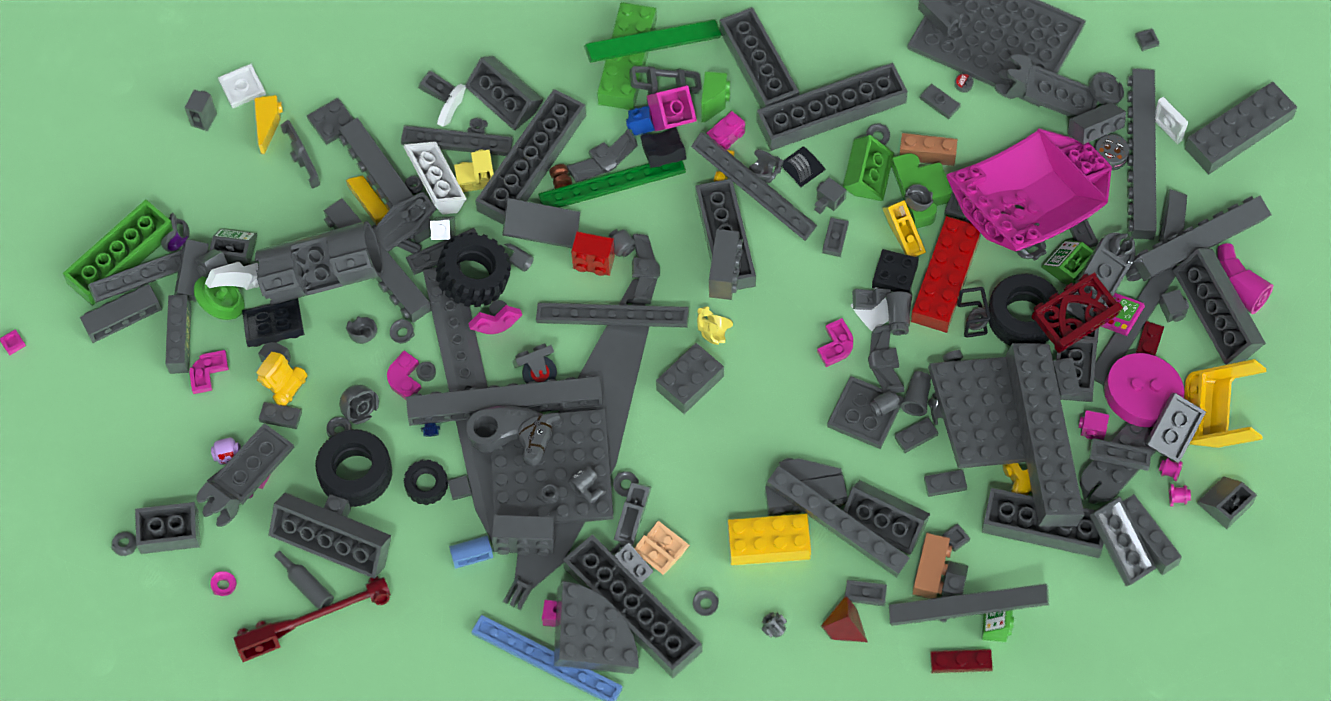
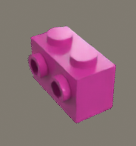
[706,111,745,150]

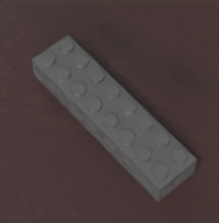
[757,63,908,151]
[475,89,586,225]
[563,535,702,678]

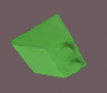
[701,72,730,122]

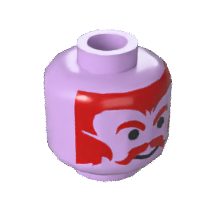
[211,438,241,465]

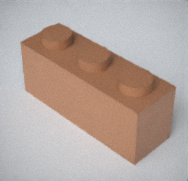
[900,133,958,166]
[913,533,952,599]

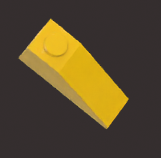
[255,95,283,154]
[882,200,926,257]

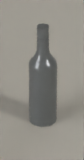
[274,551,334,609]

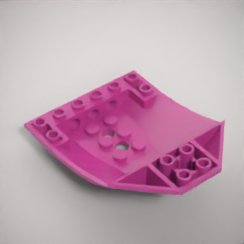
[946,128,1112,252]

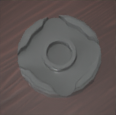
[1089,72,1124,105]

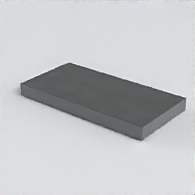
[502,198,580,248]

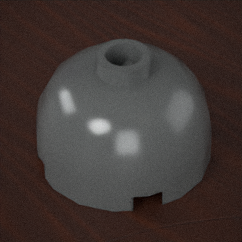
[339,384,379,424]

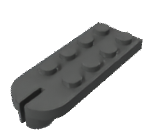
[1066,232,1135,322]
[1080,423,1157,504]

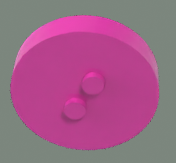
[1104,353,1184,427]

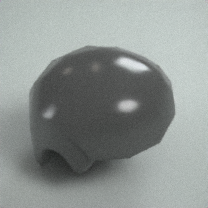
[905,184,934,211]
[346,316,377,344]

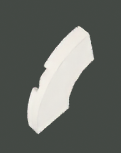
[437,84,466,126]

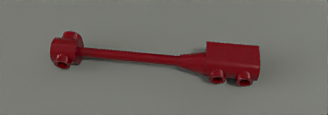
[233,576,391,662]

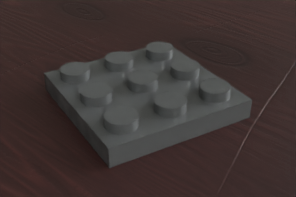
[827,376,904,449]

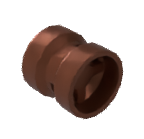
[549,164,572,189]

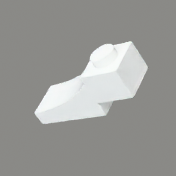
[205,262,259,290]

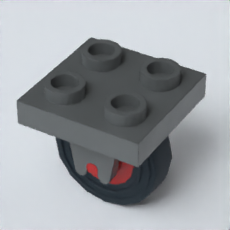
[512,343,557,384]

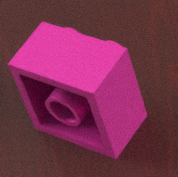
[647,85,697,132]

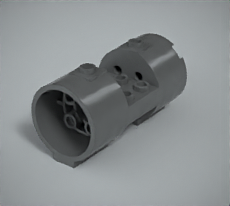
[255,221,383,305]

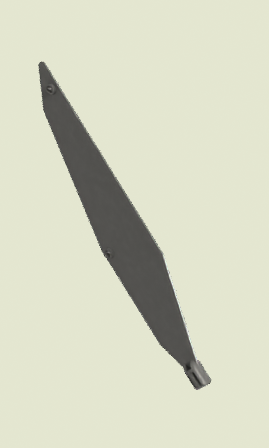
[503,279,650,610]

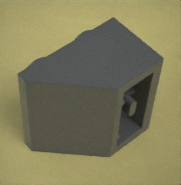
[1197,477,1257,529]

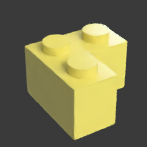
[454,150,493,192]

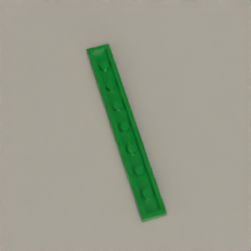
[584,19,722,63]
[538,160,686,208]

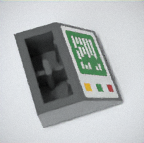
[209,229,257,266]

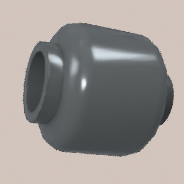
[609,229,635,257]

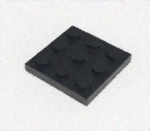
[242,298,305,347]

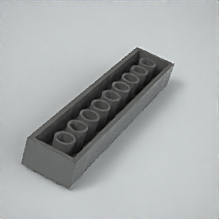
[1006,343,1084,526]

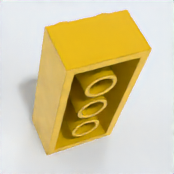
[728,514,811,565]

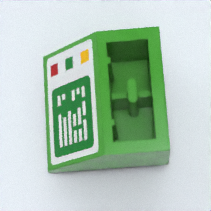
[1041,240,1094,286]
[982,610,1014,642]

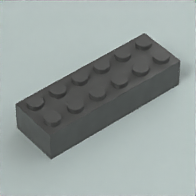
[720,7,799,109]
[1185,81,1297,175]
[695,179,756,290]
[1173,248,1266,365]
[982,488,1104,558]
[268,493,392,579]

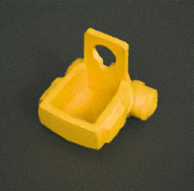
[256,352,308,406]

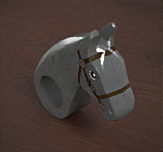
[466,406,562,466]

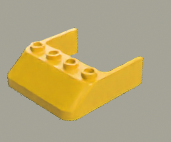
[1184,359,1266,448]

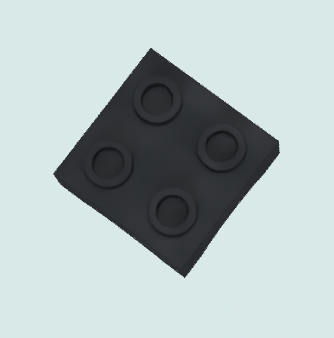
[640,127,686,168]
[872,249,919,293]

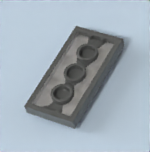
[1089,497,1156,586]

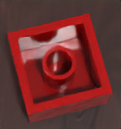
[571,232,615,276]

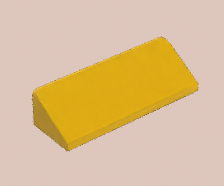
[346,176,389,225]

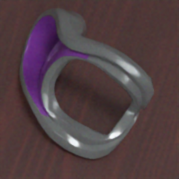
[161,212,190,252]

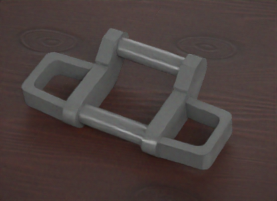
[629,66,701,105]

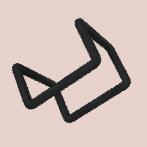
[957,287,991,338]

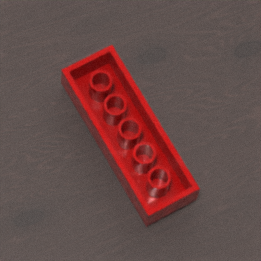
[911,216,981,333]

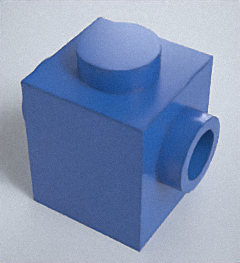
[626,106,655,136]

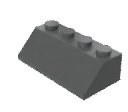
[465,56,543,130]
[843,480,930,555]

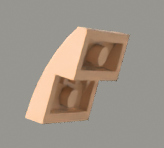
[634,521,690,575]

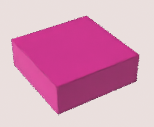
[0,329,26,356]

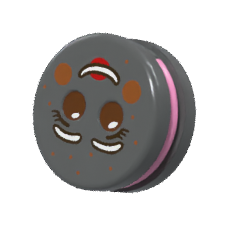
[1095,134,1130,171]

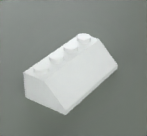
[404,142,466,215]

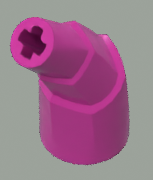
[1217,243,1274,315]

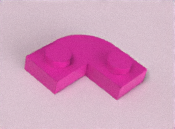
[468,305,522,334]
[817,318,853,367]
[189,350,229,394]
[387,351,421,400]

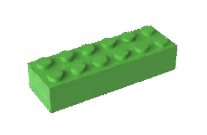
[597,2,657,110]
[62,200,173,306]

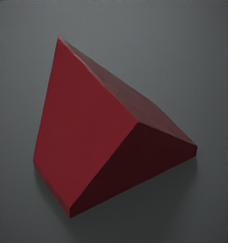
[821,596,868,642]

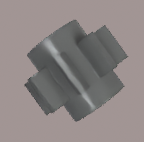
[761,612,787,638]

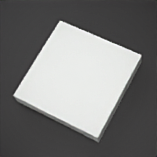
[218,64,266,109]
[1155,97,1188,144]

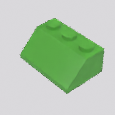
[843,135,894,201]

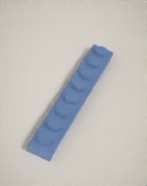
[472,615,623,701]

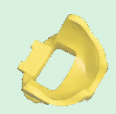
[697,306,733,345]

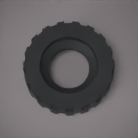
[404,459,448,505]

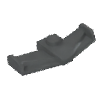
[281,120,320,188]
[567,129,638,182]
[632,234,660,304]
[868,325,904,393]

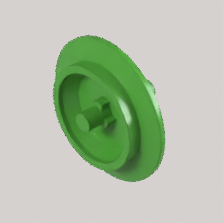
[194,276,244,320]

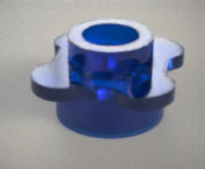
[421,423,440,437]

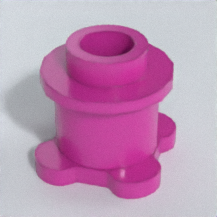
[1159,458,1183,482]
[1168,484,1191,507]

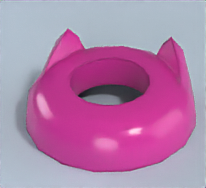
[210,571,236,596]

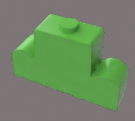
[891,153,952,229]

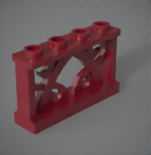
[1031,272,1123,353]

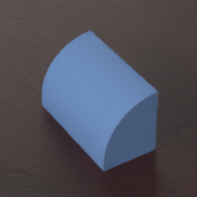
[449,536,493,569]

